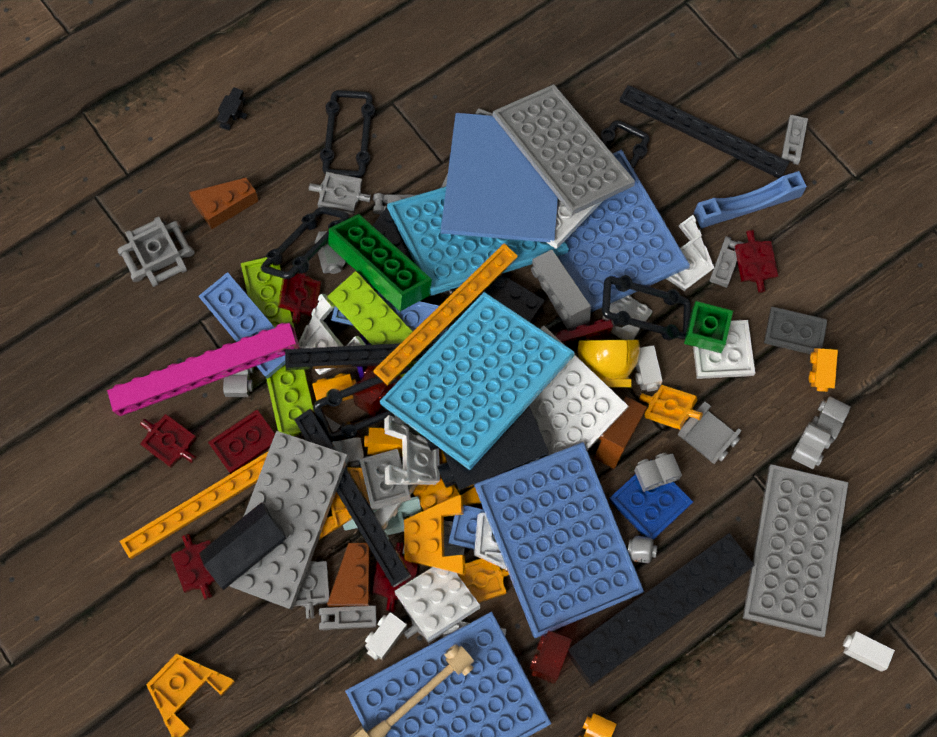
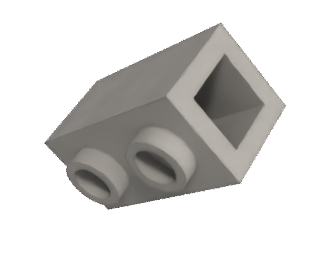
[315,231,345,274]

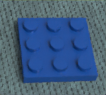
[609,460,693,540]

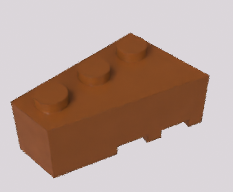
[189,178,258,229]
[594,397,647,469]
[327,543,370,608]

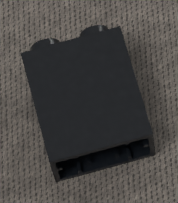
[425,406,549,493]

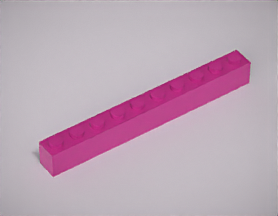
[107,323,300,416]

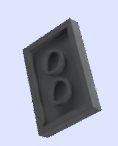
[764,307,827,354]

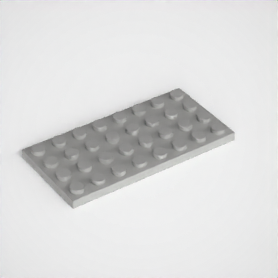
[493,84,635,215]
[229,431,349,610]
[743,465,848,638]

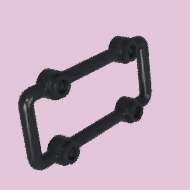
[320,90,376,178]
[600,120,650,170]
[261,207,349,279]
[602,275,691,341]
[313,366,411,440]

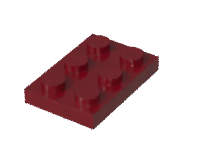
[556,319,613,349]
[208,409,275,474]

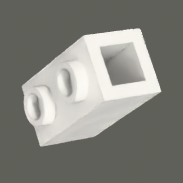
[635,346,662,391]
[365,612,407,661]
[843,631,895,672]

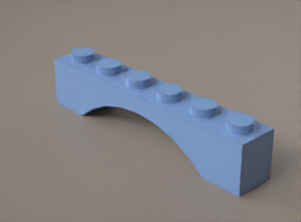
[694,171,807,228]

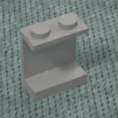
[678,402,741,464]

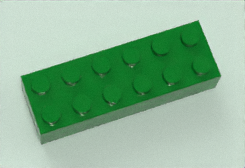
[328,214,432,311]

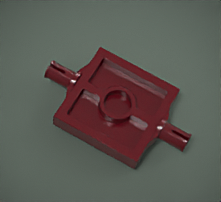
[734,230,778,293]
[278,272,321,324]
[140,414,197,468]
[171,534,215,600]
[372,542,418,612]

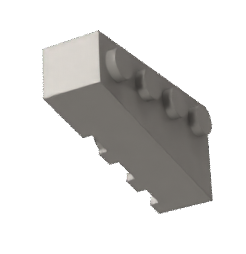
[531,250,591,331]

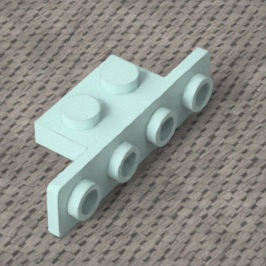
[343,496,422,535]

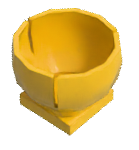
[577,340,640,387]

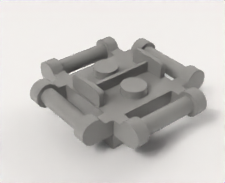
[117,216,195,287]

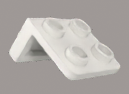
[602,295,652,340]

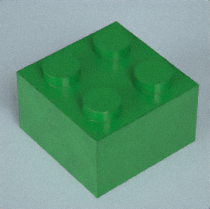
[684,301,733,353]

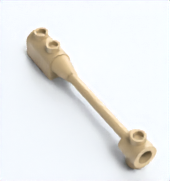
[349,644,474,737]

